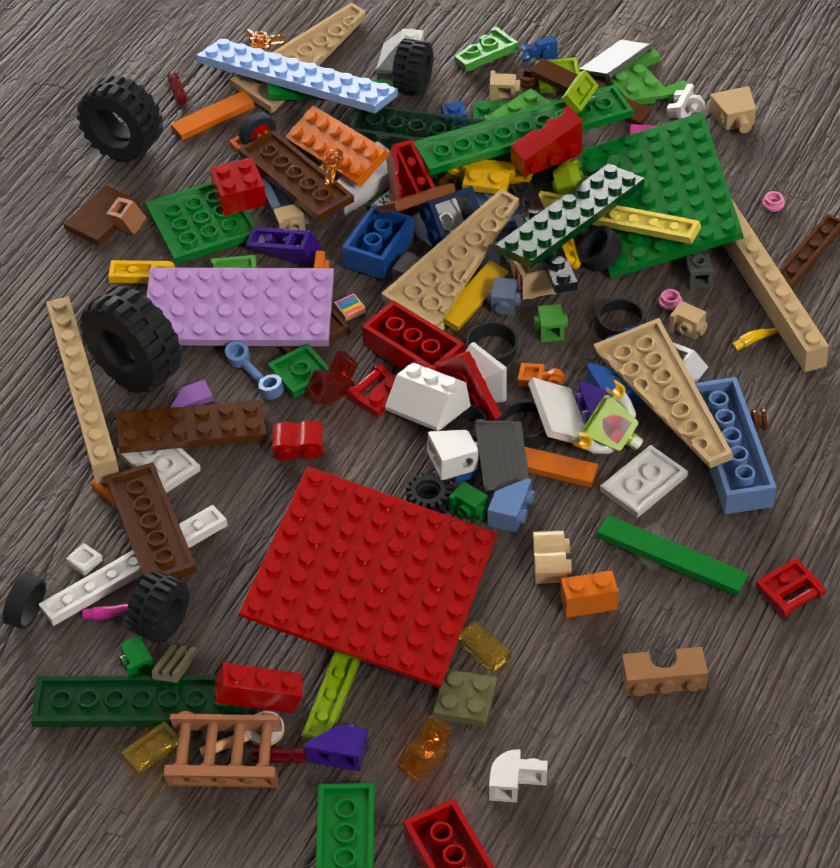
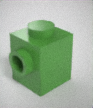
[534,304,568,342]

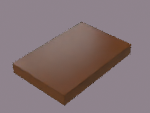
[376,183,456,215]

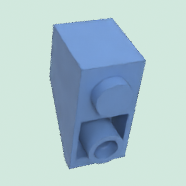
[488,479,535,533]

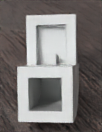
[489,750,548,803]

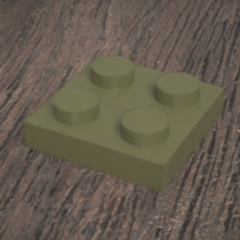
[433,669,497,728]

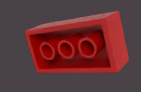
[362,300,465,375]
[403,799,495,868]

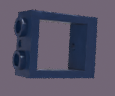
[418,186,480,248]

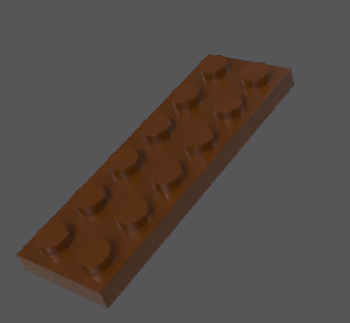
[238,130,354,222]
[116,400,266,454]
[106,462,197,579]

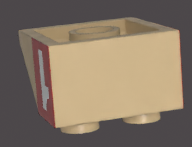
[509,259,557,300]

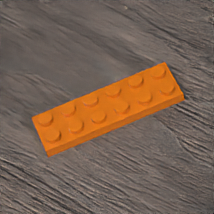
[285,106,390,187]

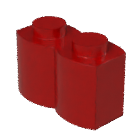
[272,421,324,461]

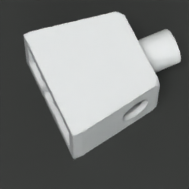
[427,430,479,480]

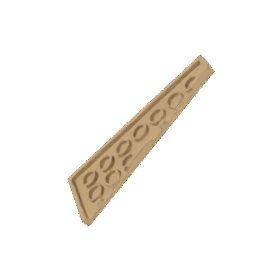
[230,2,366,113]
[381,188,519,327]
[594,318,734,468]

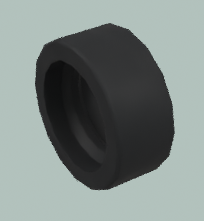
[578,225,623,271]

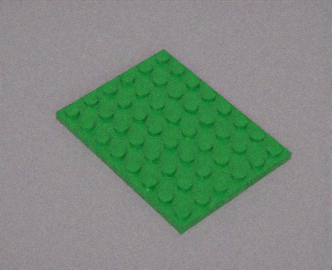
[578,112,744,279]

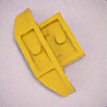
[448,159,533,194]

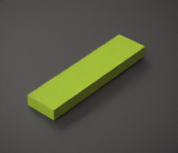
[301,651,361,742]

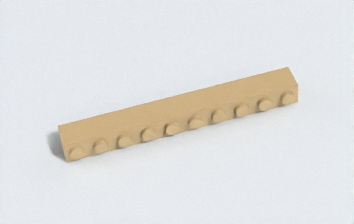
[723,200,829,372]
[46,296,119,484]

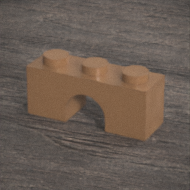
[621,647,708,696]

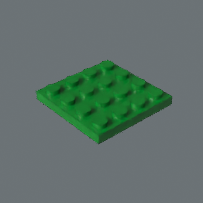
[145,182,256,265]

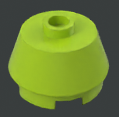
[552,159,586,195]

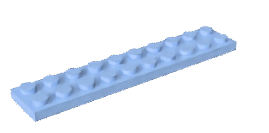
[197,39,398,113]

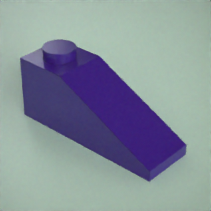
[245,227,321,265]

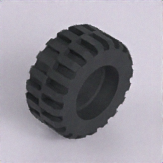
[77,76,163,162]

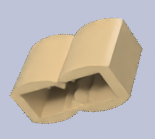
[533,531,572,584]

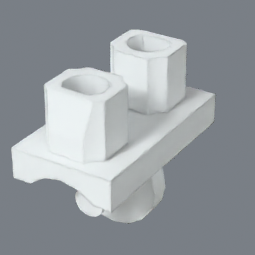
[667,84,705,119]

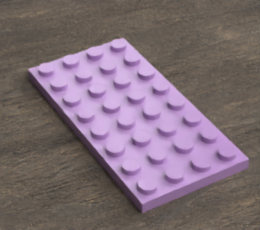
[147,268,334,346]

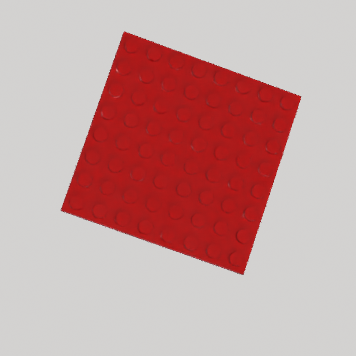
[238,466,498,688]

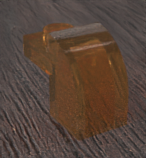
[397,714,454,782]

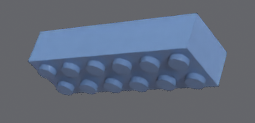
[695,377,777,514]

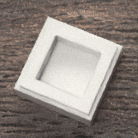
[66,543,103,576]

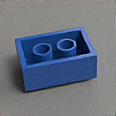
[342,204,414,280]

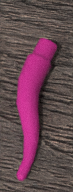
[82,604,128,620]

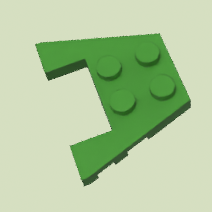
[607,47,694,105]

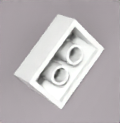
[385,362,471,431]

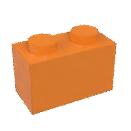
[561,571,618,618]

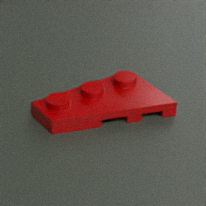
[434,351,502,421]

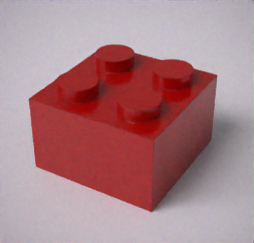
[210,157,267,216]

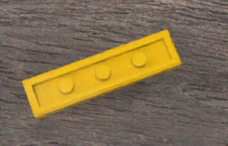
[442,260,509,332]

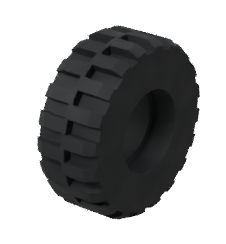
[80,286,182,393]

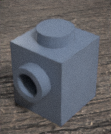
[487,277,521,315]

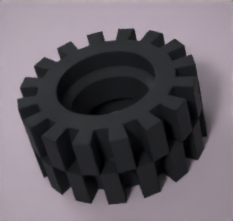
[406,472,451,514]

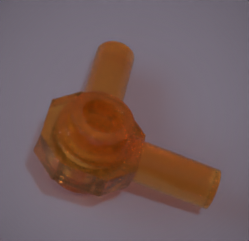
[246,29,285,51]
[319,148,346,185]

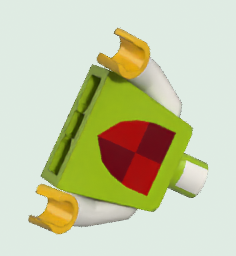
[573,380,643,454]

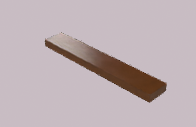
[531,58,651,125]
[779,213,840,290]

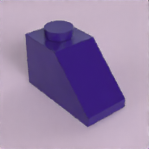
[305,724,368,772]

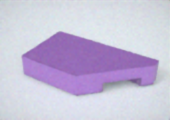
[170,380,214,408]

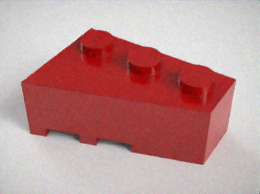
[511,105,583,178]
[386,139,435,216]

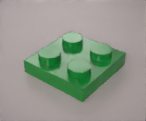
[268,343,334,398]

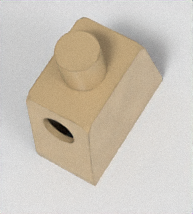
[709,86,756,133]

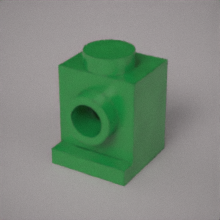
[448,481,488,524]
[119,636,154,676]

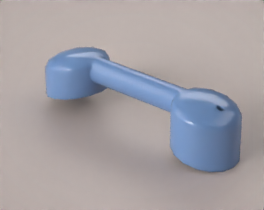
[225,340,284,400]

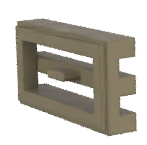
[152,644,197,683]

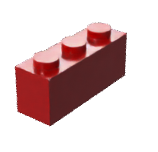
[215,662,303,713]

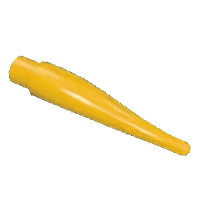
[732,327,778,351]

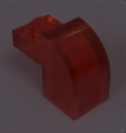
[305,350,359,404]

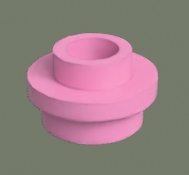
[762,191,785,212]
[659,289,682,310]

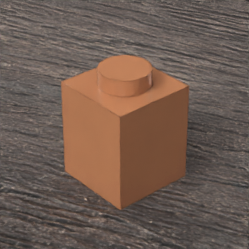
[106,197,147,235]

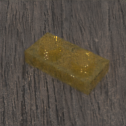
[458,620,511,672]
[121,721,179,775]

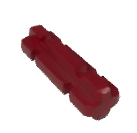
[167,73,188,105]
[252,747,306,764]

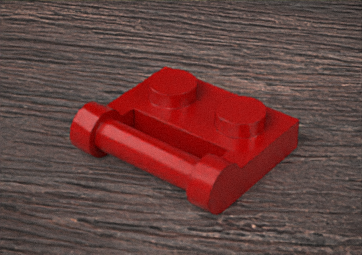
[345,363,396,418]
[755,558,826,619]

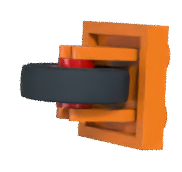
[229,112,276,155]

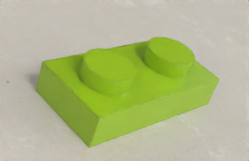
[561,70,599,114]

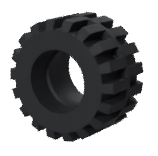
[392,38,433,95]
[126,571,190,643]

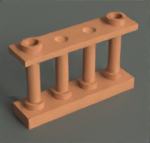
[164,711,283,788]

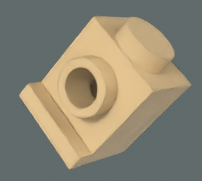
[490,71,520,101]
[273,204,309,230]
[669,301,708,340]

